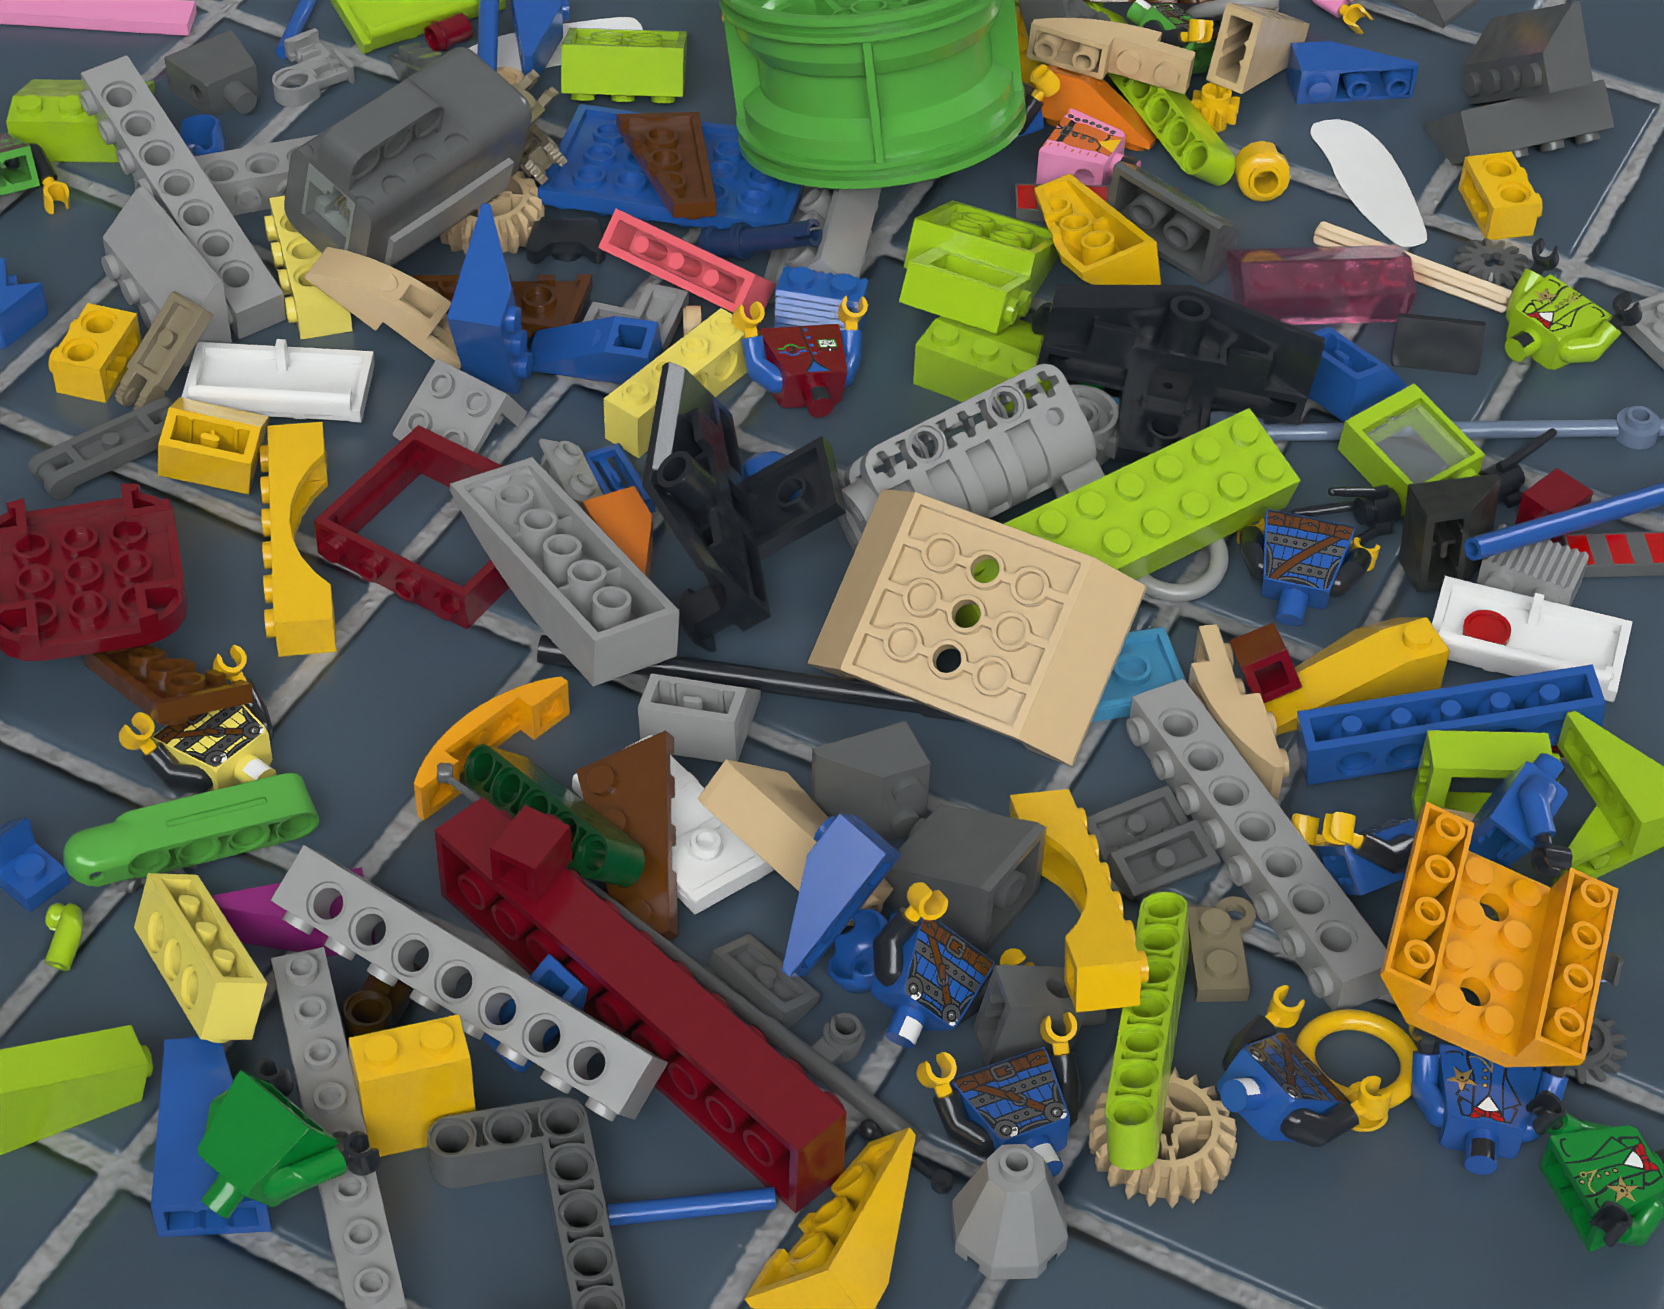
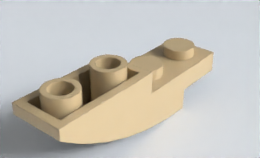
[1026,18,1196,94]
[304,247,462,369]
[1188,624,1289,799]

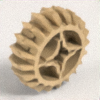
[439,171,545,255]
[1088,1067,1237,1208]

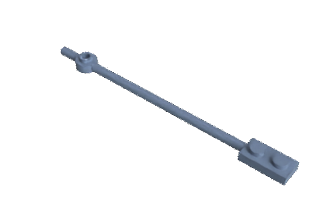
[1210,406,1664,450]

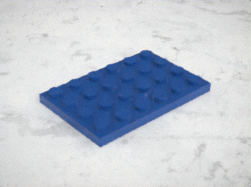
[538,104,804,229]

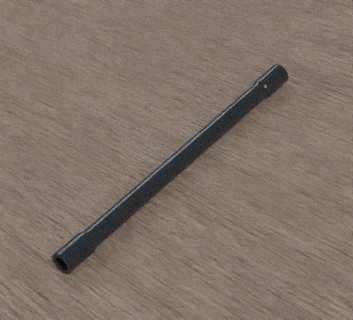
[537,635,967,723]

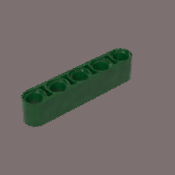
[464,744,645,888]

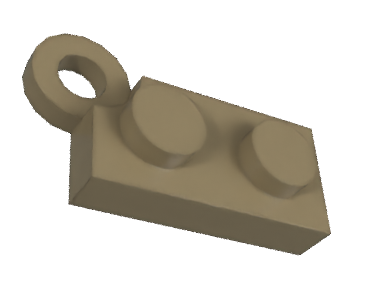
[1188,896,1256,1002]

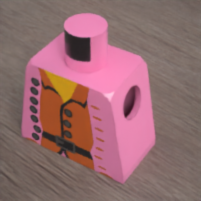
[1036,108,1141,186]

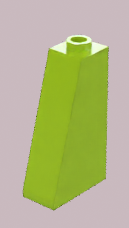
[0,1025,153,1155]

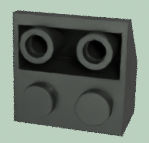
[1399,474,1501,593]

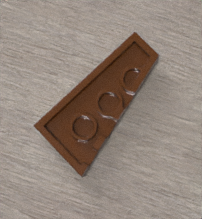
[616,112,716,220]
[413,274,593,337]
[84,644,253,725]
[576,730,678,940]

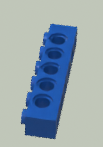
[1297,664,1606,785]

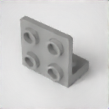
[393,359,527,454]

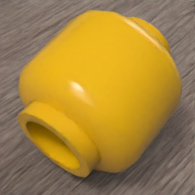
[1234,141,1291,202]

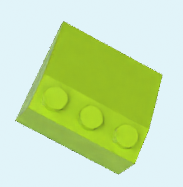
[561,27,688,103]
[6,79,155,163]
[903,200,1059,297]
[913,316,1067,413]

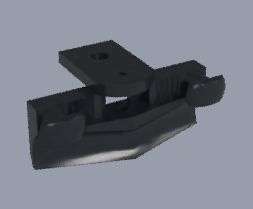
[1032,285,1325,464]
[642,361,847,652]

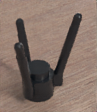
[1478,428,1557,508]
[1291,484,1401,545]

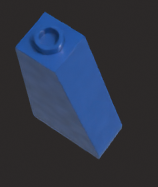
[151,1036,272,1237]

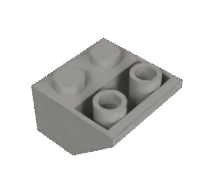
[638,674,761,763]

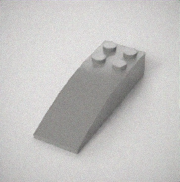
[450,457,679,686]

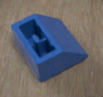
[1308,326,1408,422]

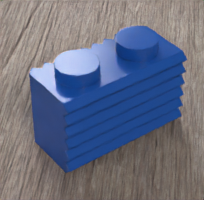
[775,265,868,334]

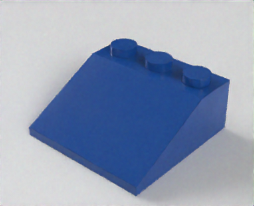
[447,203,533,394]

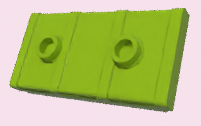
[330,0,506,54]

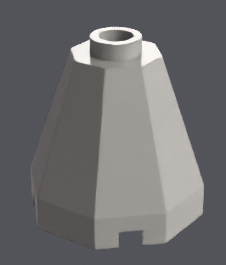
[951,1144,1068,1280]

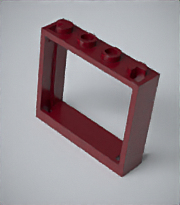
[314,425,510,629]

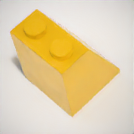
[349,1014,476,1157]

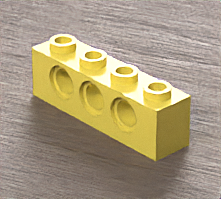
[264,196,353,339]
[604,308,747,458]
[134,873,267,1043]

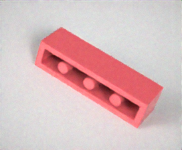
[598,209,776,320]

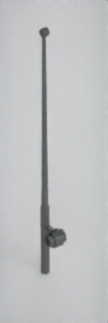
[437,763,923,1147]

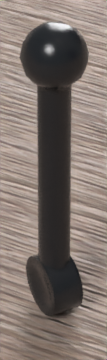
[858,1119,953,1194]

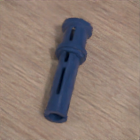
[698,218,823,261]

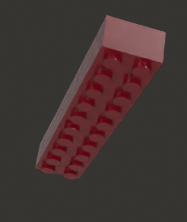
[434,797,847,1213]

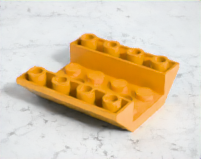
[1380,802,1618,1067]

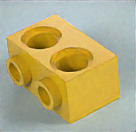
[1458,151,1543,240]
[48,303,142,403]

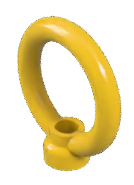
[1295,1009,1418,1132]

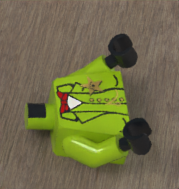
[1505,238,1643,370]

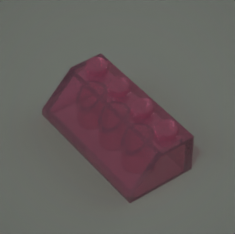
[1227,245,1417,325]

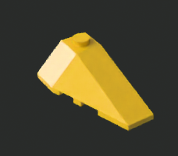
[1034,173,1161,285]
[1264,617,1450,735]
[744,1127,916,1309]

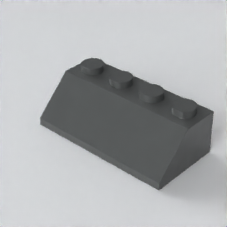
[1463,1,1593,104]
[1424,79,1614,165]

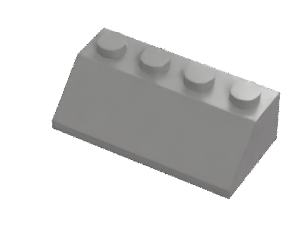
[101,186,232,367]
[764,186,881,303]

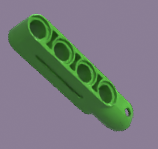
[63,773,320,887]

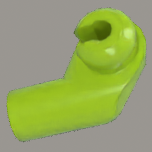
[44,902,83,971]

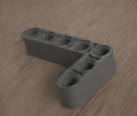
[427,1097,626,1309]

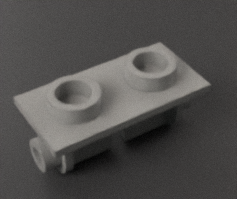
[539,438,603,510]

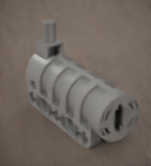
[838,364,1105,553]

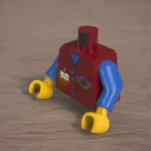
[732,295,868,418]

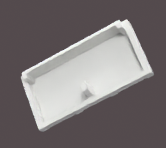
[181,339,375,423]
[1432,576,1632,702]
[572,735,774,914]

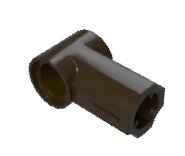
[343,962,422,1051]

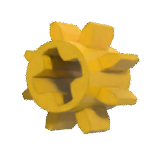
[1191,82,1240,133]

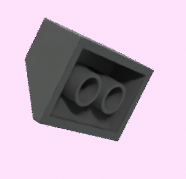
[1107,161,1241,285]

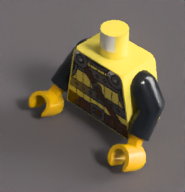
[119,645,277,794]

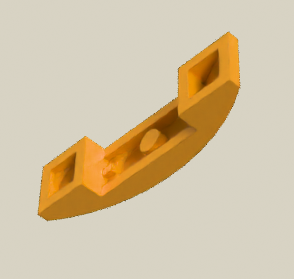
[414,676,570,821]

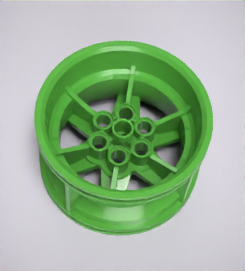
[719,0,1026,189]

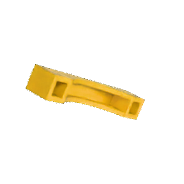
[259,422,337,657]
[1010,789,1149,1013]

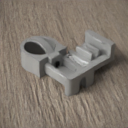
[272,28,355,107]

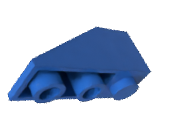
[1286,41,1419,104]
[529,316,663,384]

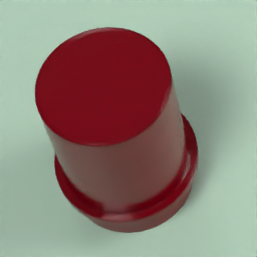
[424,12,473,52]

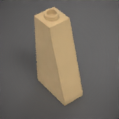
[1206,3,1310,94]
[697,759,894,926]

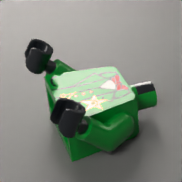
[198,1059,380,1219]
[1525,1090,1664,1252]

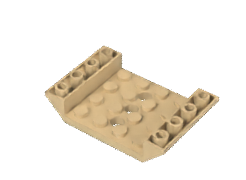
[807,489,1147,767]

